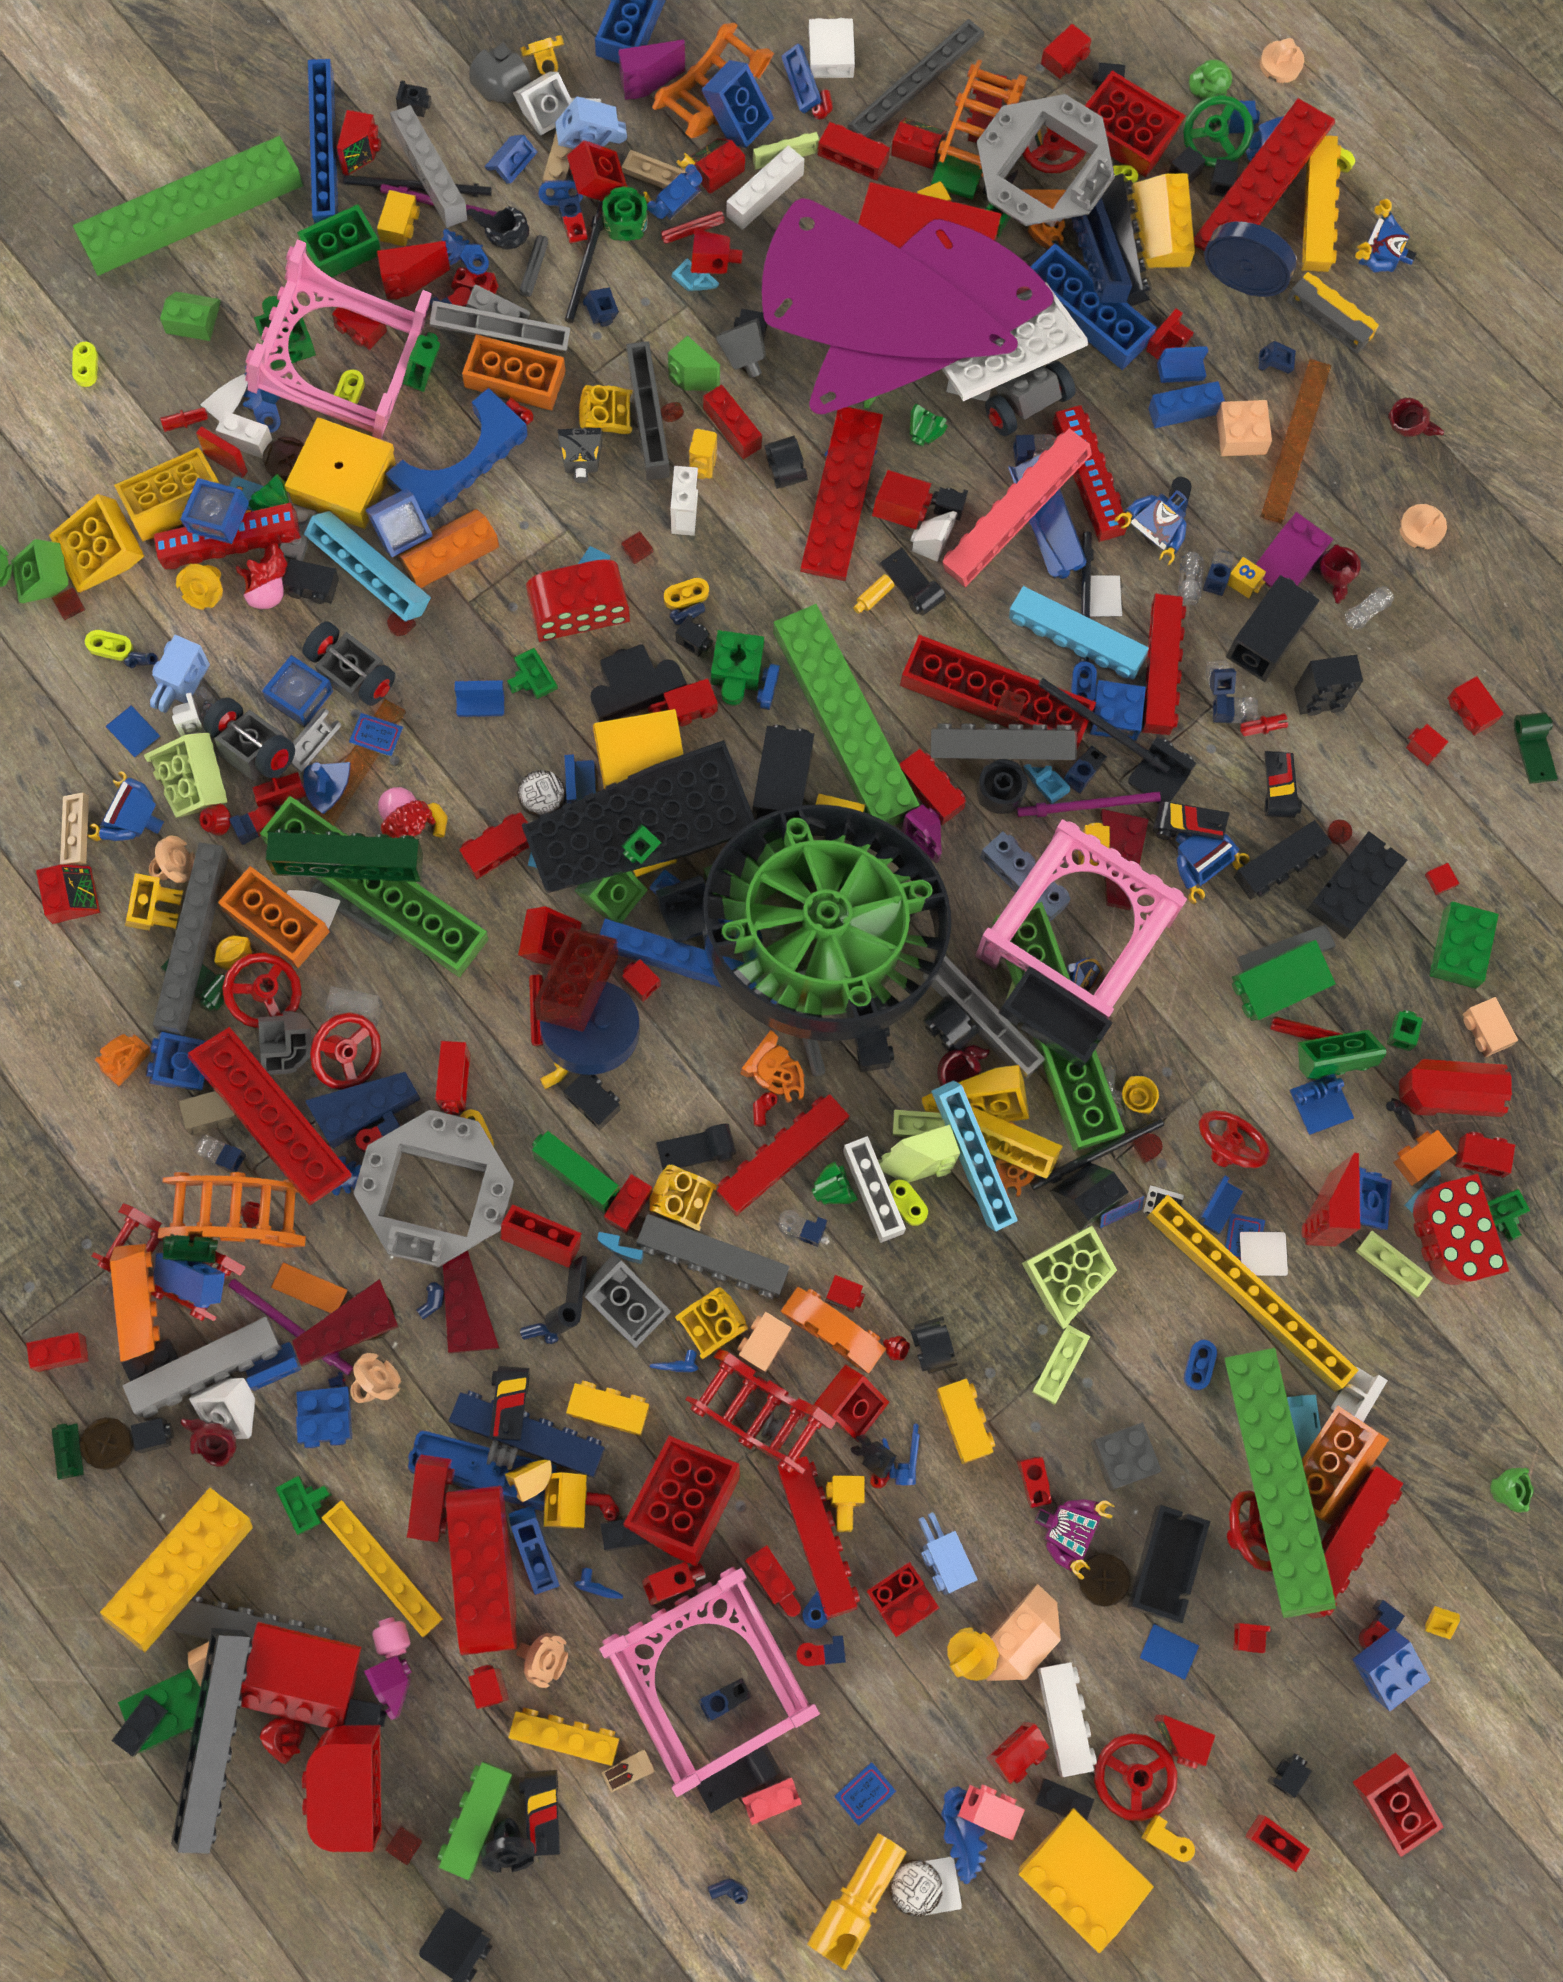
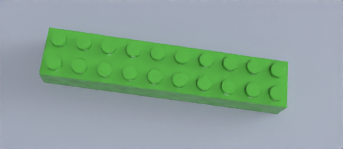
[73,136,303,276]
[773,604,920,826]
[260,796,489,978]
[992,902,1125,1152]
[1224,1348,1336,1618]

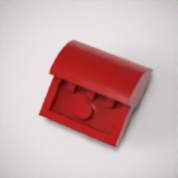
[866,1562,939,1638]

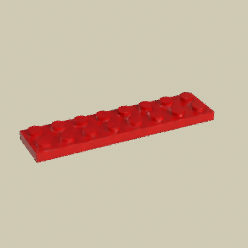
[1194,98,1335,251]
[800,407,883,581]
[188,1027,352,1205]

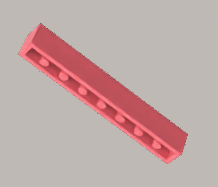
[942,428,1092,588]

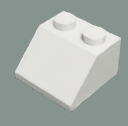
[513,71,572,135]

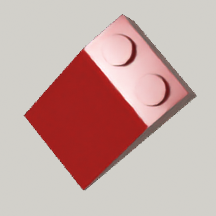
[377,241,450,300]
[986,1722,1049,1784]
[1352,1753,1444,1857]

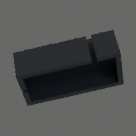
[1306,831,1407,939]
[998,967,1113,1069]
[1127,1504,1211,1624]

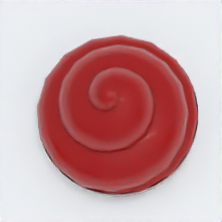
[240,1201,260,1228]
[883,1335,910,1361]

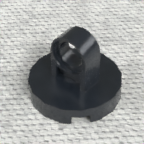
[481,1818,535,1873]

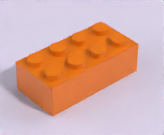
[462,334,566,411]
[218,866,329,969]

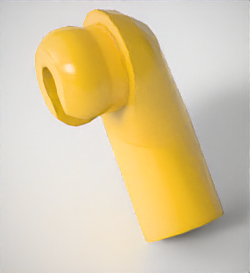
[427,803,448,838]
[540,1062,569,1089]

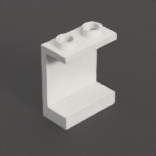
[671,466,698,536]

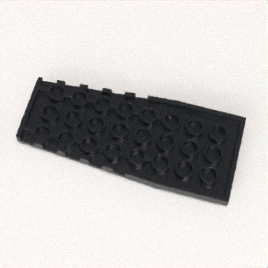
[522,740,755,893]

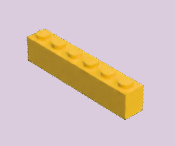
[1302,135,1341,272]

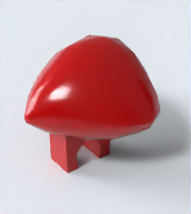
[259,1717,306,1764]

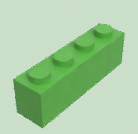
[437,1761,514,1880]

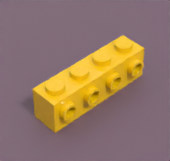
[508,1707,620,1766]

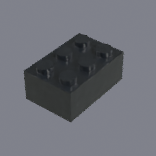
[1294,655,1363,716]

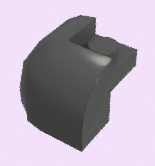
[469,43,531,104]
[258,1011,311,1075]

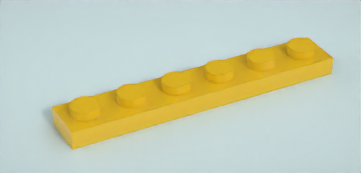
[322,1500,444,1638]

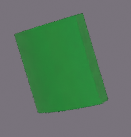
[930,154,982,200]

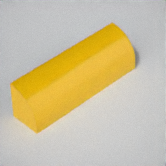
[971,1107,1063,1179]

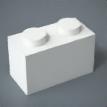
[216,411,273,459]

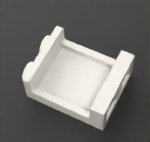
[808,18,855,78]

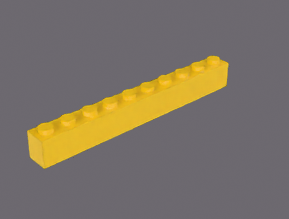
[1146,1195,1359,1392]

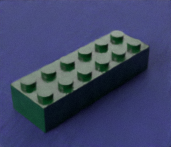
[266,829,423,882]

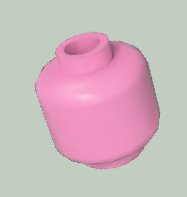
[372,1617,410,1659]

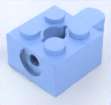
[555,96,627,149]
[150,635,210,713]
[918,1512,977,1595]

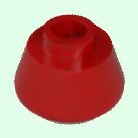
[199,803,231,836]

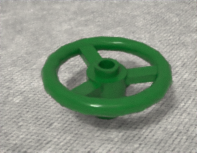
[1183,95,1254,167]

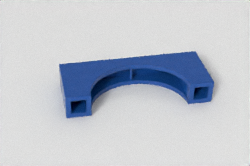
[385,388,528,520]

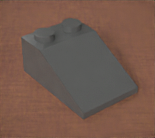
[583,1254,671,1348]

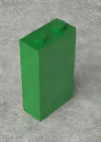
[1232,940,1336,1021]
[532,1130,620,1214]

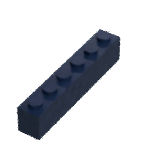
[449,1390,606,1478]

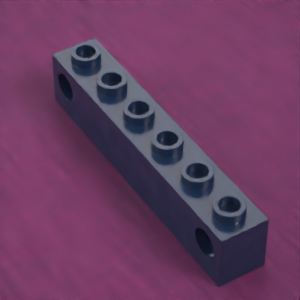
[1071,198,1132,303]

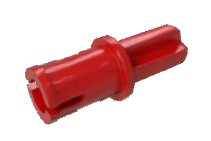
[160,407,208,432]
[1240,713,1288,737]

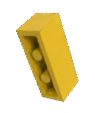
[936,1378,995,1464]
[566,1381,650,1436]

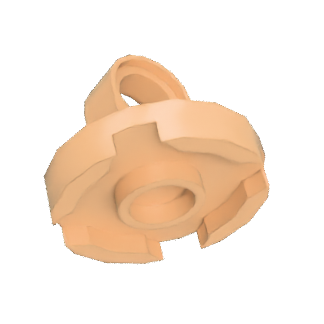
[1260,38,1305,83]
[1400,504,1447,549]
[149,835,195,883]
[351,1353,401,1403]
[516,1633,568,1688]

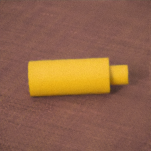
[853,574,895,614]

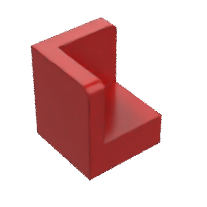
[1233,1623,1271,1653]

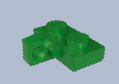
[507,648,558,699]
[1488,1189,1530,1242]
[275,1476,332,1535]

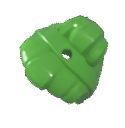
[1189,59,1232,99]
[1490,1468,1534,1513]

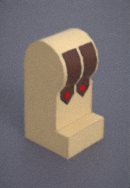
[601,1749,655,1793]

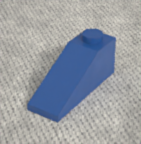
[508,1505,560,1595]

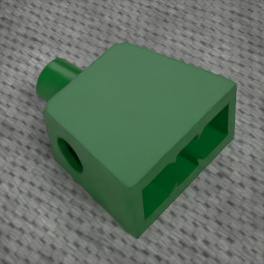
[402,332,440,392]

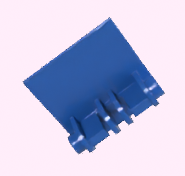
[1289,1074,1354,1135]

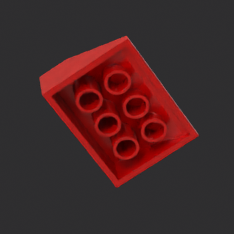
[1085,71,1186,178]
[1302,1153,1360,1247]
[624,1435,740,1566]
[240,1622,361,1729]

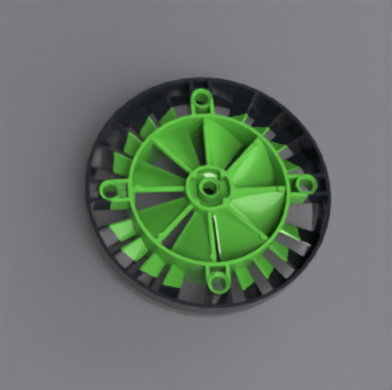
[701,805,951,1041]

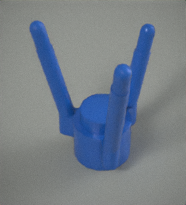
[882,1424,920,1485]

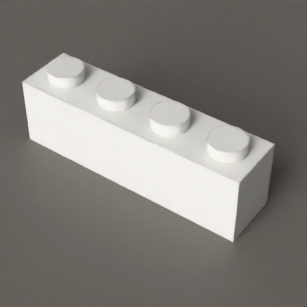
[726,145,804,230]
[843,1136,906,1243]
[1037,1662,1097,1777]

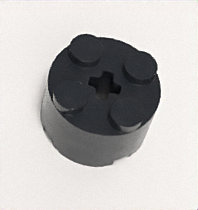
[764,435,808,489]
[977,759,1028,814]
[923,996,979,1052]
[910,1316,958,1374]

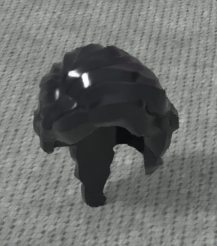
[466,206,530,250]

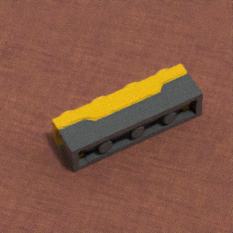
[1286,272,1379,354]

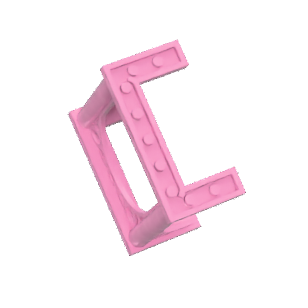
[245,239,432,440]
[975,819,1187,1019]
[599,1566,820,1798]

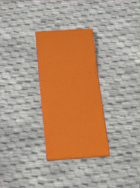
[271,1262,348,1313]

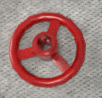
[1022,127,1086,174]
[222,952,302,1029]
[310,1012,382,1090]
[1198,1110,1270,1168]
[1227,1490,1272,1572]
[1094,1733,1178,1821]

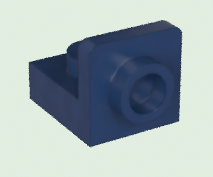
[1258,341,1296,374]

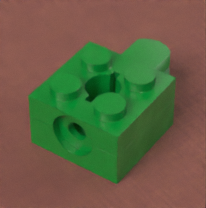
[253,296,316,370]
[711,630,765,706]

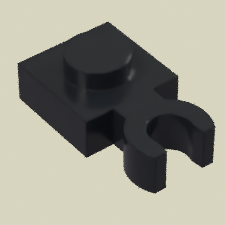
[850,1435,897,1479]

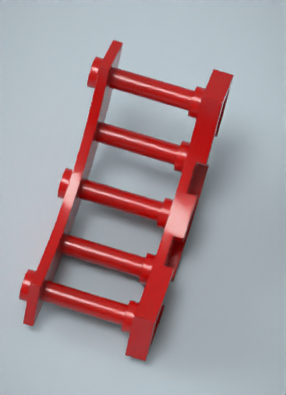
[91,1203,246,1322]
[685,1349,836,1474]

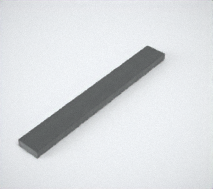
[848,19,984,138]

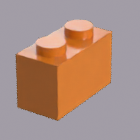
[1393,1130,1456,1186]

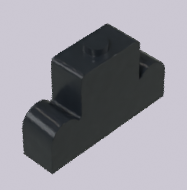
[590,644,687,722]

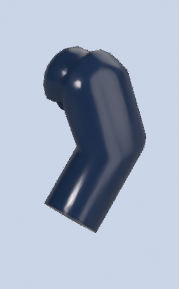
[670,602,705,625]
[124,651,158,669]
[416,1282,444,1320]
[520,1323,559,1344]
[708,1878,748,1904]

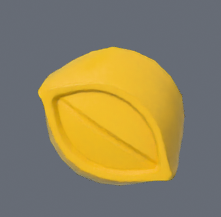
[214,935,252,971]
[1122,1076,1159,1115]

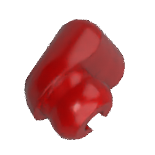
[505,397,534,425]

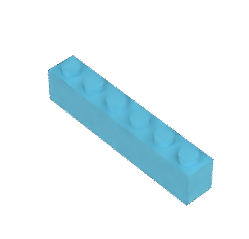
[304,511,431,621]
[1009,586,1149,680]
[931,1081,1018,1231]

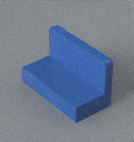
[485,135,537,184]
[1157,346,1208,383]
[455,680,504,717]
[564,754,596,804]
[1197,1175,1243,1235]
[246,1342,302,1391]

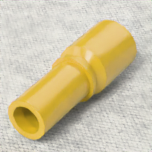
[806,1833,907,1971]

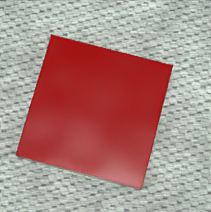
[196,426,248,478]

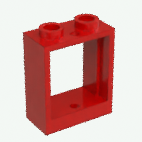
[435,1041,471,1115]

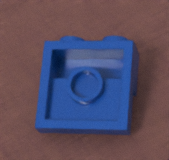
[146,1032,206,1091]
[1359,1167,1392,1230]
[296,1387,353,1448]

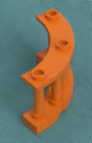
[652,23,774,138]
[938,59,1028,177]
[158,1172,306,1248]

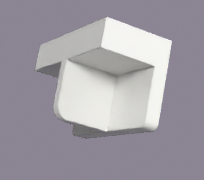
[172,692,206,737]
[1331,1367,1388,1421]

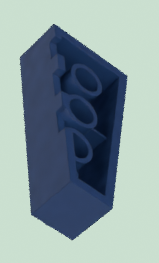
[305,1072,421,1149]

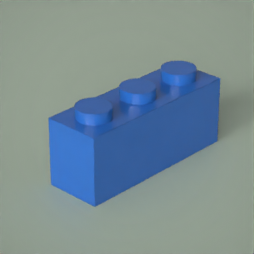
[1148,381,1225,428]
[153,1253,225,1308]

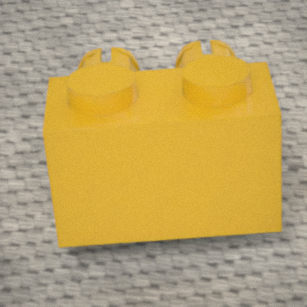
[125,873,183,931]
[826,1476,864,1532]

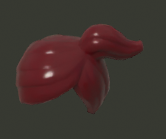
[1388,398,1444,437]
[1320,544,1361,604]
[937,1045,990,1086]
[180,1418,237,1467]

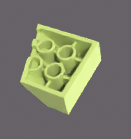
[144,733,227,818]
[878,1125,960,1183]
[1022,1226,1117,1329]

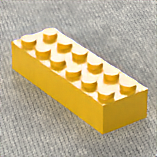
[100,1488,253,1653]

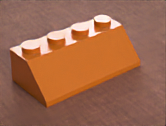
[397,509,499,588]
[110,1244,160,1361]
[1302,1405,1389,1525]

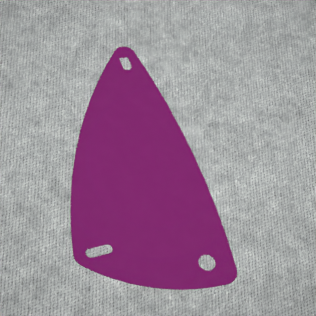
[762,198,1018,358]
[809,219,1054,414]

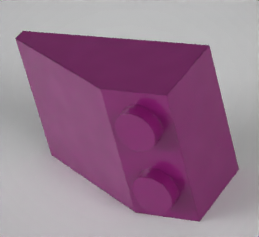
[619,39,685,100]
[1255,512,1333,588]

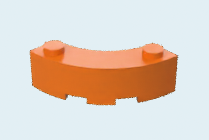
[780,1287,886,1374]

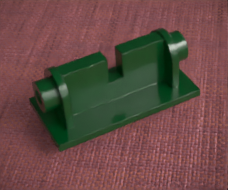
[163,1234,218,1263]
[51,1423,84,1480]

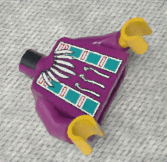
[1034,1499,1115,1579]

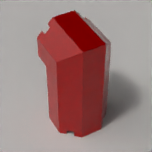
[1399,1059,1512,1117]

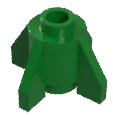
[909,403,948,447]
[248,474,290,511]
[812,1162,858,1205]

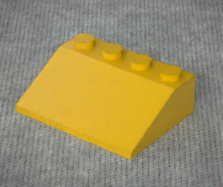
[1132,174,1195,268]
[114,447,220,542]
[1019,1808,1154,1953]

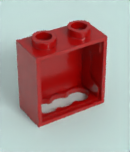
[872,470,933,529]

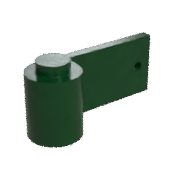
[1514,712,1558,784]
[161,959,225,1012]

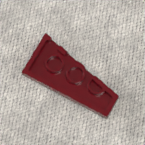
[1100,809,1149,911]
[443,1250,500,1354]
[292,1279,399,1366]

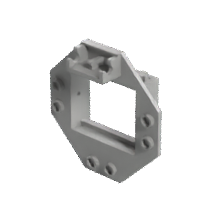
[977,94,1115,227]
[353,1110,514,1267]

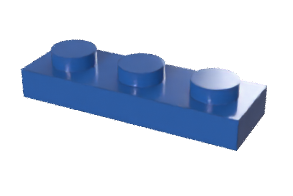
[781,44,822,113]

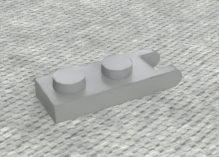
[466,284,530,318]
[280,506,317,561]
[291,708,341,772]

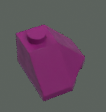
[901,805,942,864]
[364,1656,412,1720]

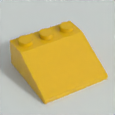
[49,494,144,593]

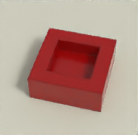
[1425,863,1459,895]

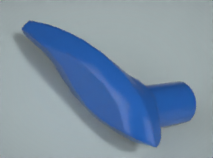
[650,1350,699,1372]
[575,1568,623,1599]

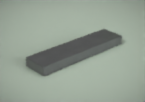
[309,880,397,945]
[1237,924,1336,971]

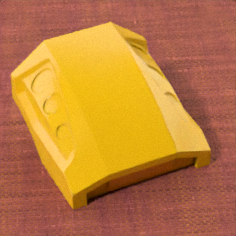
[579,385,632,434]
[649,1165,717,1231]
[675,1287,748,1359]

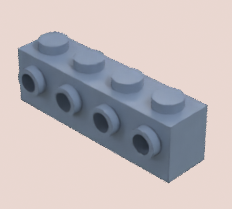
[980,832,1071,922]

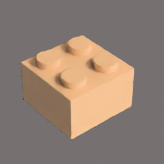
[1216,400,1272,456]

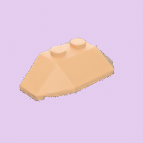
[986,1584,1061,1681]

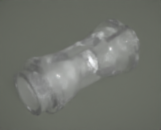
[1178,552,1204,605]
[1345,586,1394,630]

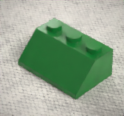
[1298,1030,1387,1079]

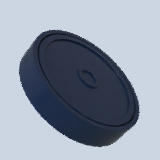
[1204,222,1297,297]
[540,979,640,1075]

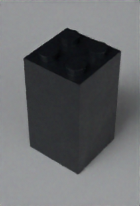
[1226,575,1320,682]
[752,725,814,820]

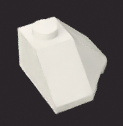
[910,511,957,562]
[189,1378,255,1439]

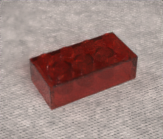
[534,927,618,1032]

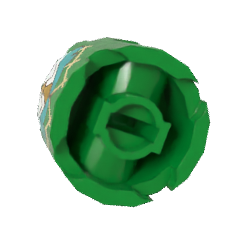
[602,187,648,241]

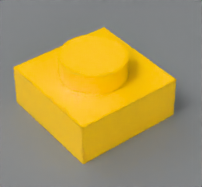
[1425,1606,1460,1639]

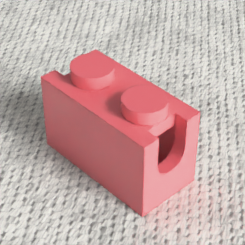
[742,1777,802,1825]
[958,1784,1025,1841]

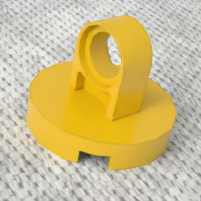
[520,35,564,75]
[176,564,223,610]
[947,1627,999,1681]

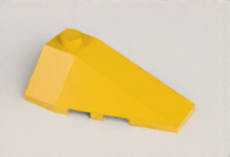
[922,1065,1029,1122]

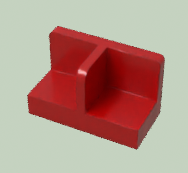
[1146,308,1194,360]
[252,772,307,807]

